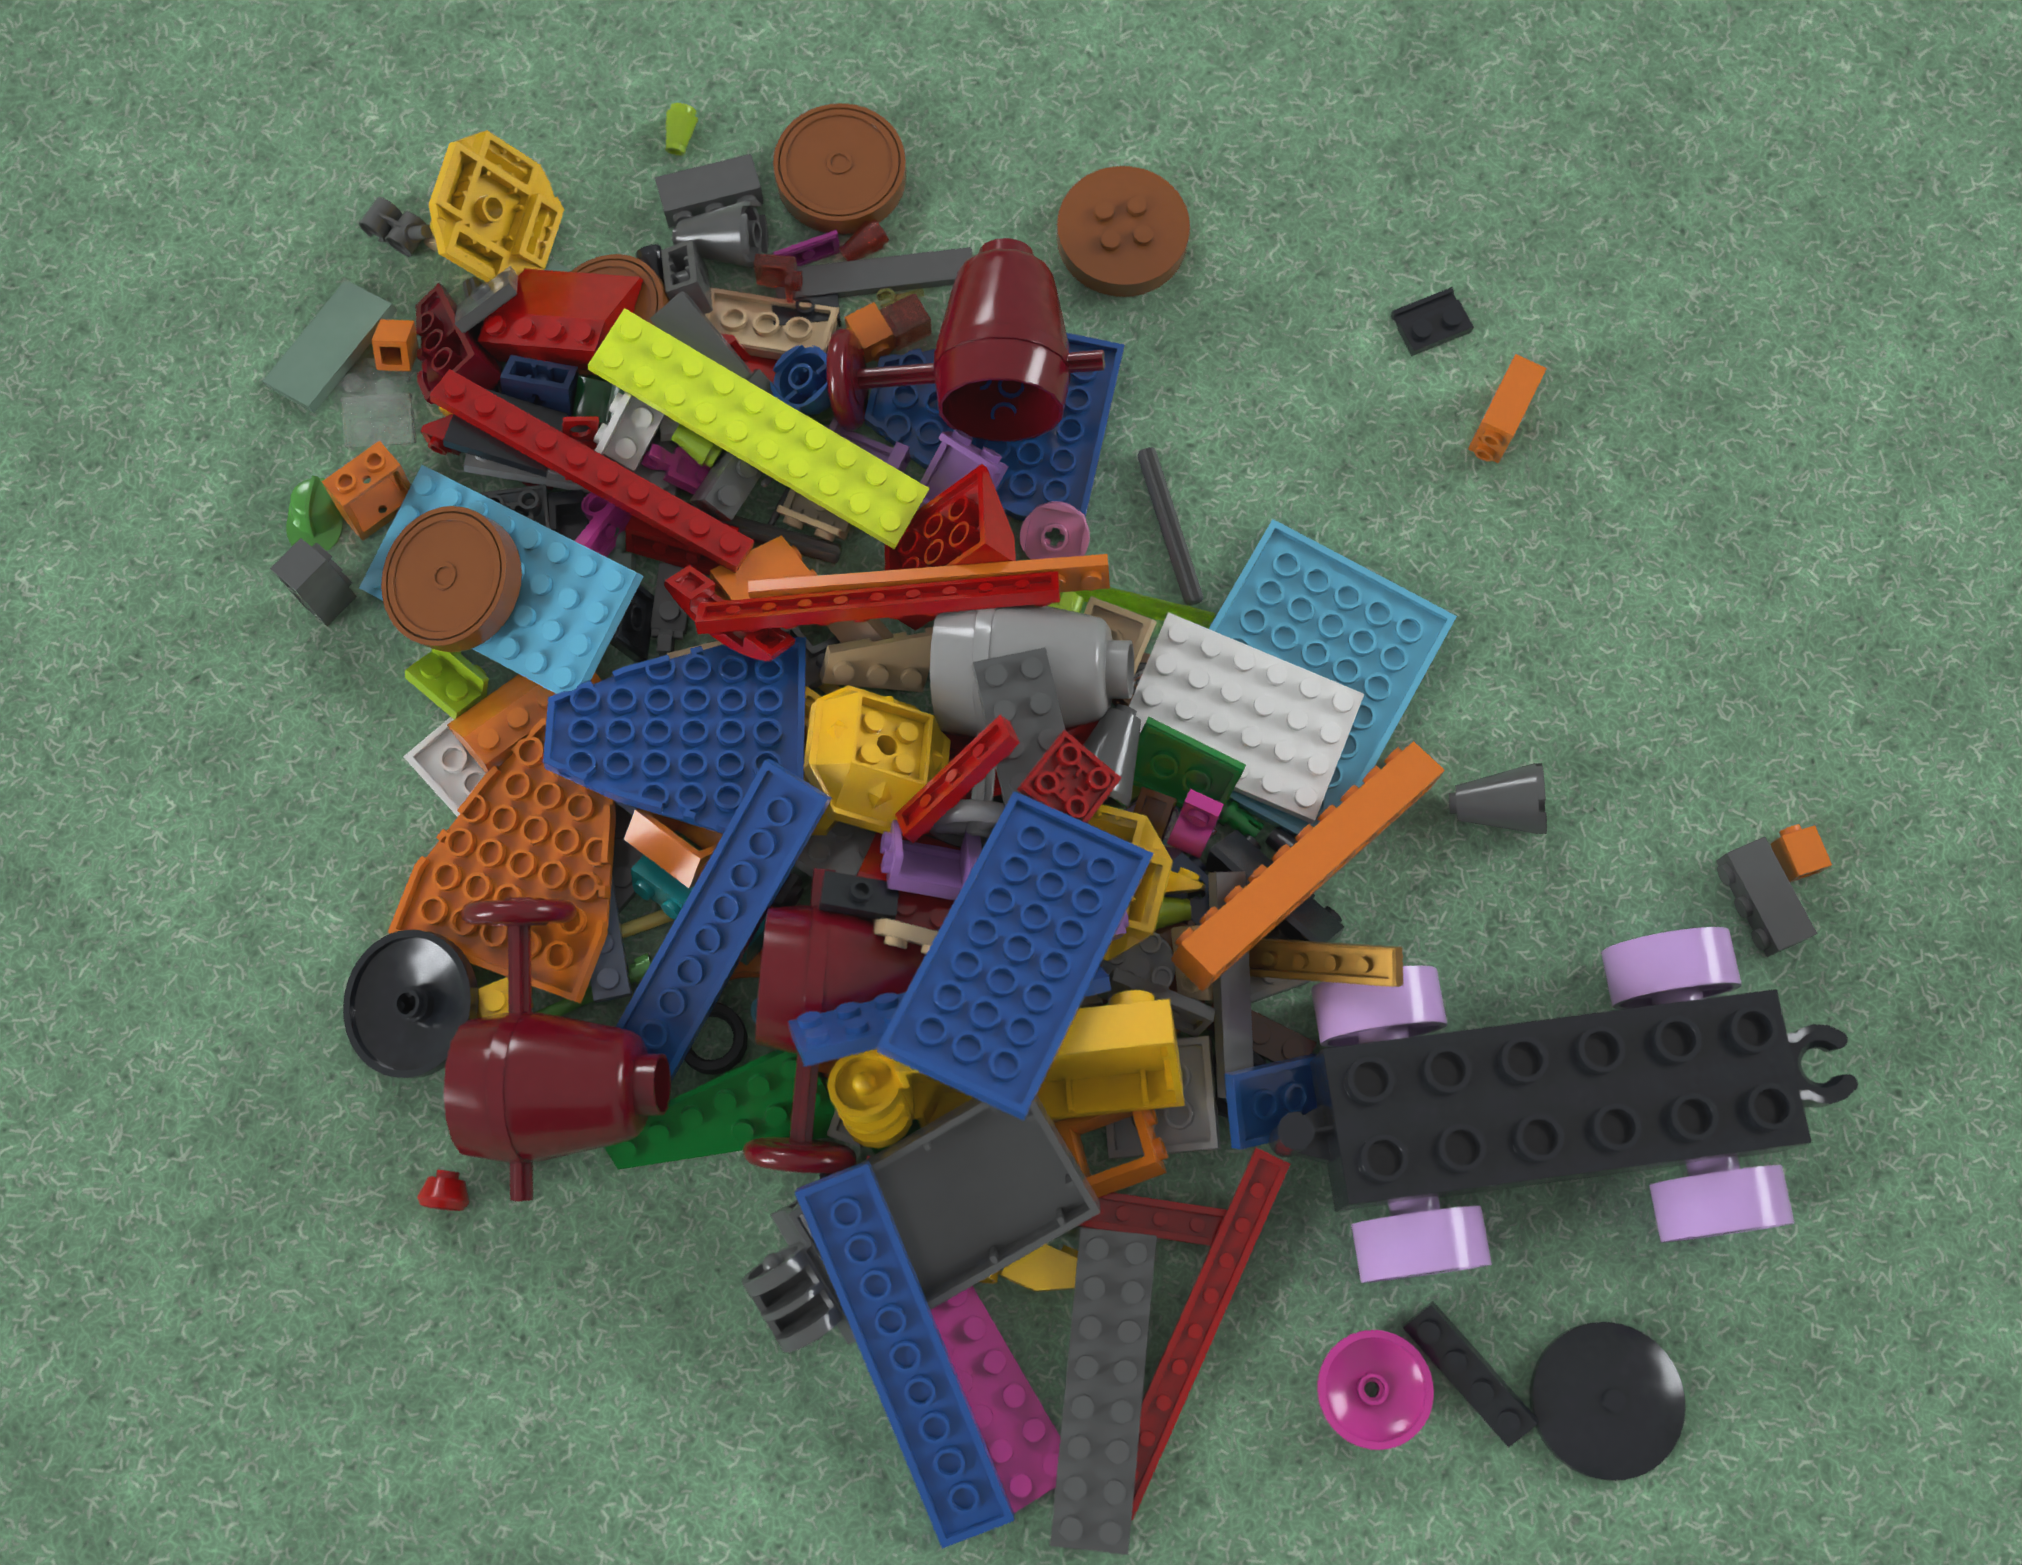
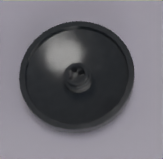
[343,930,479,1078]
[1530,1322,1686,1481]

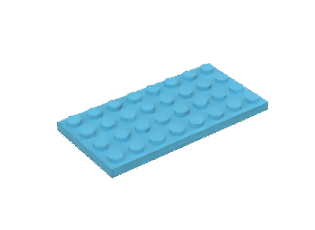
[359,465,644,694]

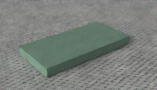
[262,280,397,413]

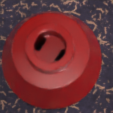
[417,1170,470,1211]

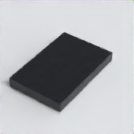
[443,388,568,477]

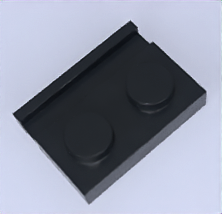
[1391,287,1474,356]

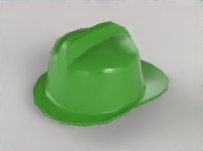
[286,476,344,551]

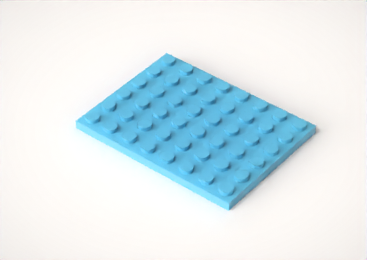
[1209,519,1457,837]

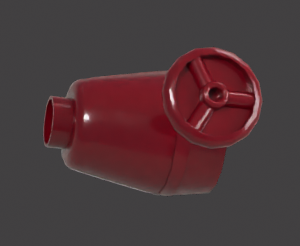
[827,238,1105,442]
[743,868,926,1174]
[443,897,671,1202]

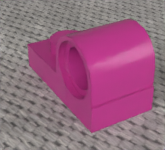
[575,492,632,557]
[1167,789,1224,859]

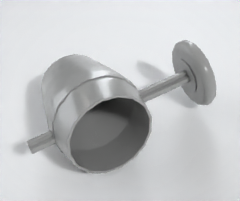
[928,605,1134,849]

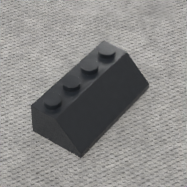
[1206,829,1345,943]

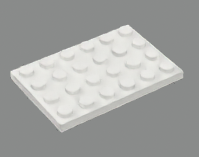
[1129,612,1364,824]

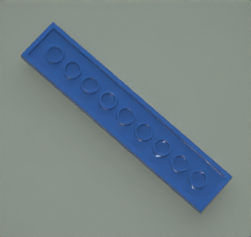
[616,759,832,1082]
[795,1160,1015,1549]

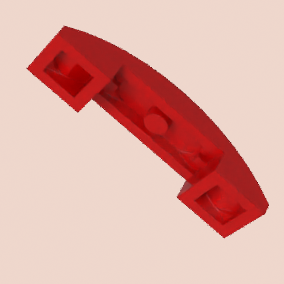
[664,565,795,661]

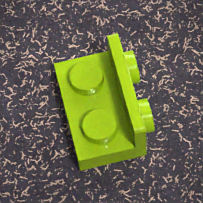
[405,649,489,719]

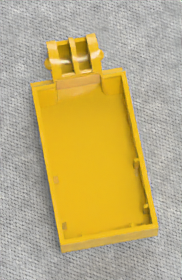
[827,990,1185,1148]

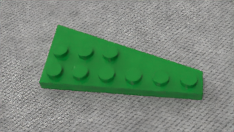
[604,1049,836,1170]

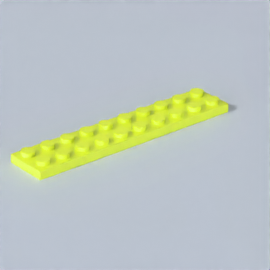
[588,308,930,549]

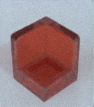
[879,294,932,352]

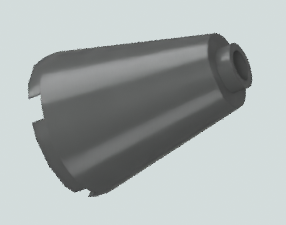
[672,199,768,268]
[1083,704,1141,809]
[1449,763,1547,834]

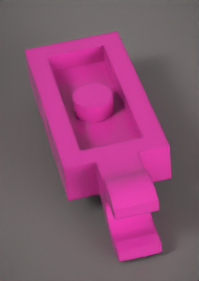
[641,444,711,495]

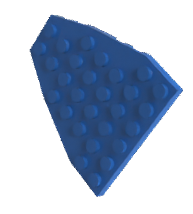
[864,333,1124,521]
[543,637,806,834]

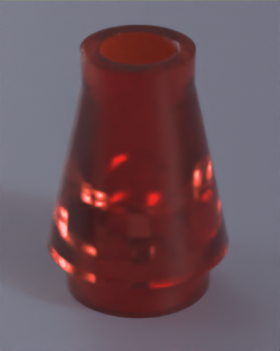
[838,219,890,262]

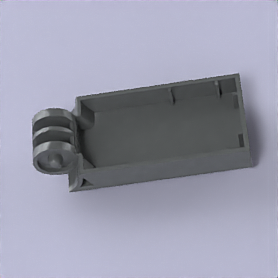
[741,1095,1101,1353]

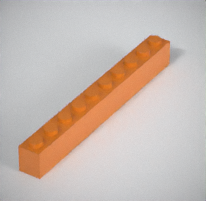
[1170,741,1445,992]

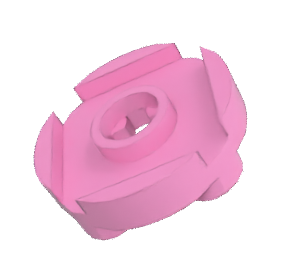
[1020,501,1090,560]

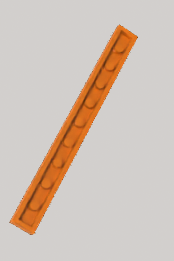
[748,554,1110,599]

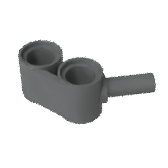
[358,197,433,257]

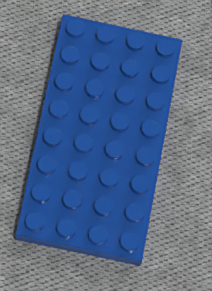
[877,791,1153,1121]

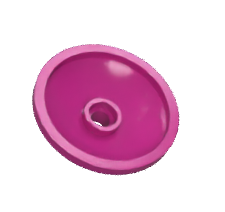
[1317,1330,1434,1450]

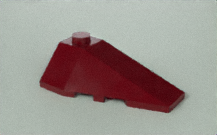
[416,283,502,404]

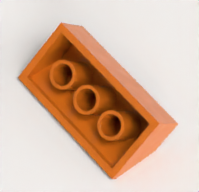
[447,673,602,773]

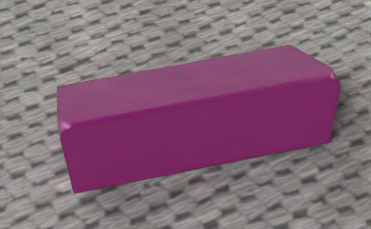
[771,230,841,269]

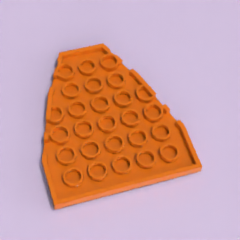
[387,718,616,1004]

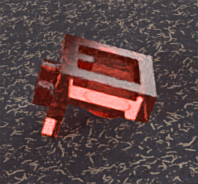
[754,253,803,304]

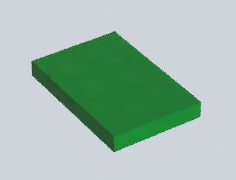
[1133,716,1246,816]

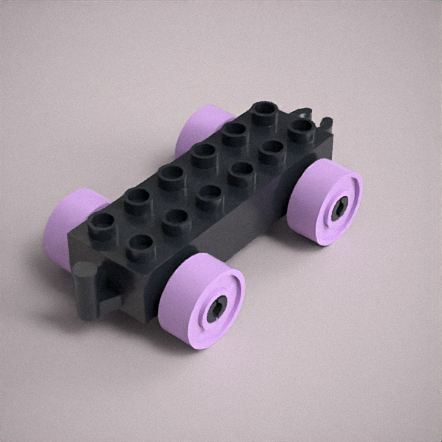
[1269,927,1858,1283]

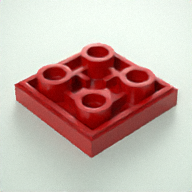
[1017,730,1122,823]

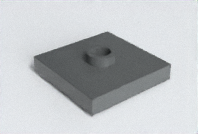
[454,266,518,333]

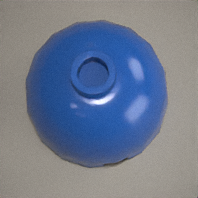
[770,345,831,416]

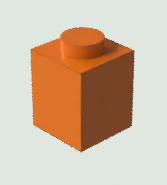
[845,302,895,363]
[371,319,419,371]
[1770,824,1832,882]

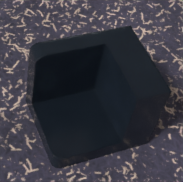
[548,490,589,541]

